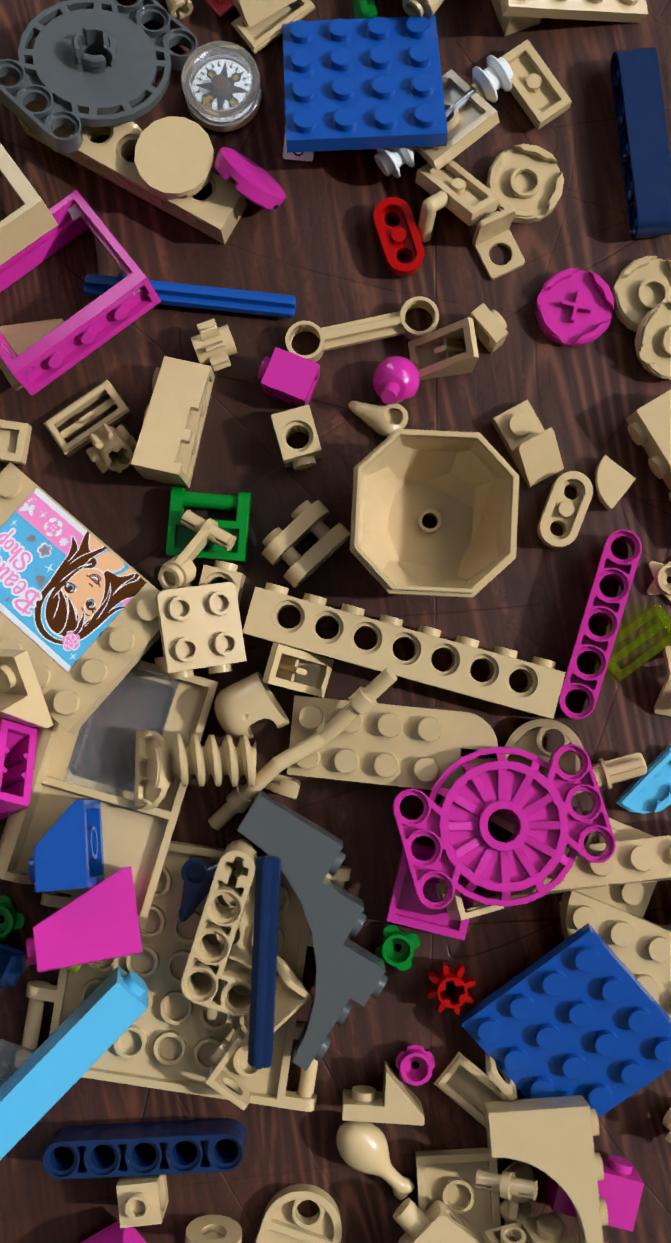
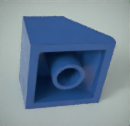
[28,800,105,893]

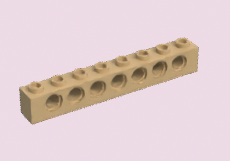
[242,582,566,719]

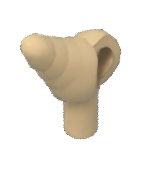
[348,401,409,437]

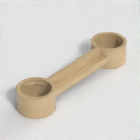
[285,296,439,363]

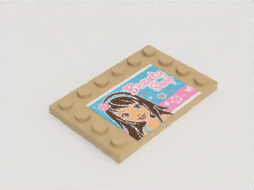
[0,462,161,734]

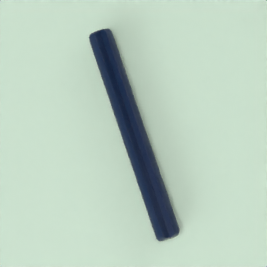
[248,855,281,1069]

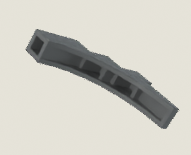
[237,791,388,1071]

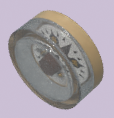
[181,41,262,132]

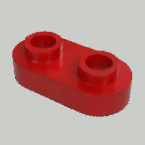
[373,197,424,277]

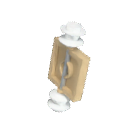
[374,55,513,178]

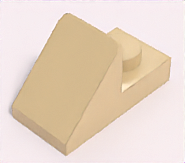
[491,399,564,488]
[0,649,54,729]
[342,1061,425,1126]

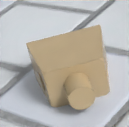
[393,1198,486,1243]

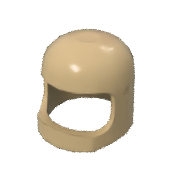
[214,672,289,741]

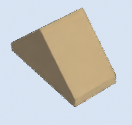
[408,317,479,380]
[262,642,334,698]

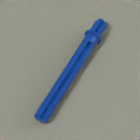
[84,272,296,319]

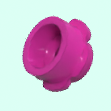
[395,1044,435,1086]

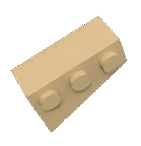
[131,356,215,488]

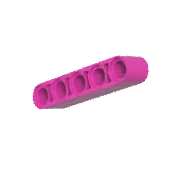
[558,529,642,720]

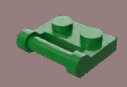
[166,487,252,563]

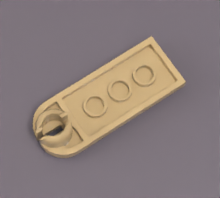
[287,695,498,790]

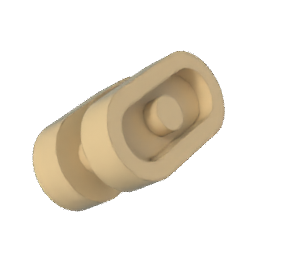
[262,500,351,588]

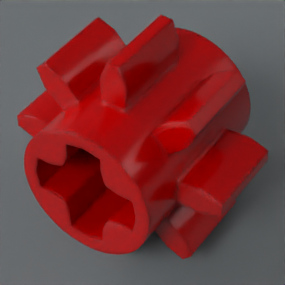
[425,960,476,1015]

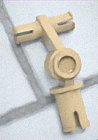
[158,510,237,590]
[476,1161,538,1225]

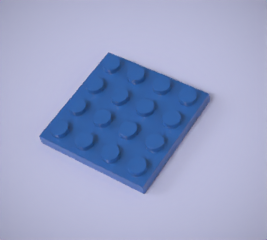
[282,15,448,153]
[461,923,671,1118]

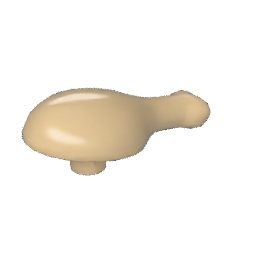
[336,1121,415,1200]

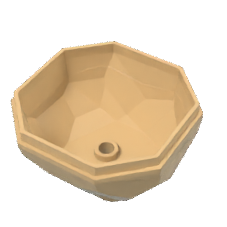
[350,429,519,598]

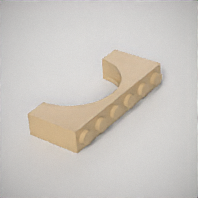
[484,1095,608,1243]

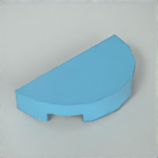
[613,746,671,814]

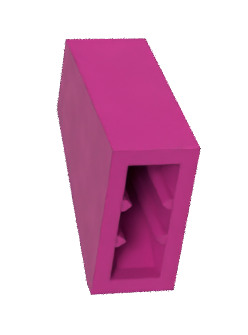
[0,719,38,820]
[26,866,143,972]

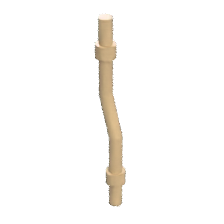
[208,668,397,830]

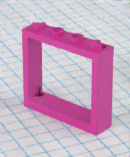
[0,190,161,396]

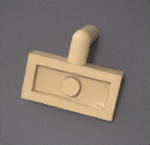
[415,160,500,242]

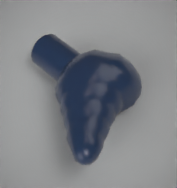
[178,857,236,922]

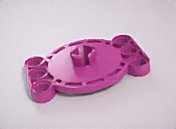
[392,744,616,909]

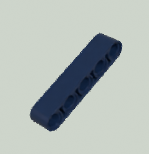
[610,47,671,239]
[42,1118,247,1179]

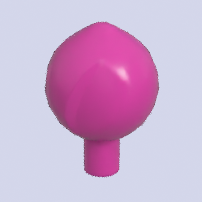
[372,356,420,404]

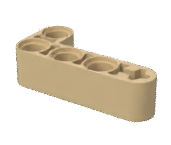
[181,839,260,1017]

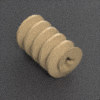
[173,734,257,787]

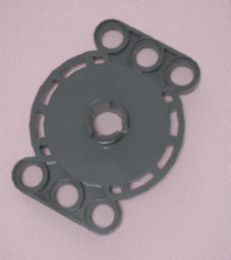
[0,0,198,154]

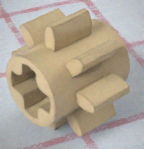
[190,318,238,372]
[86,423,137,473]

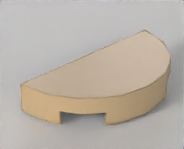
[134,729,172,811]

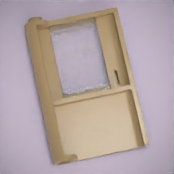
[0,660,218,918]

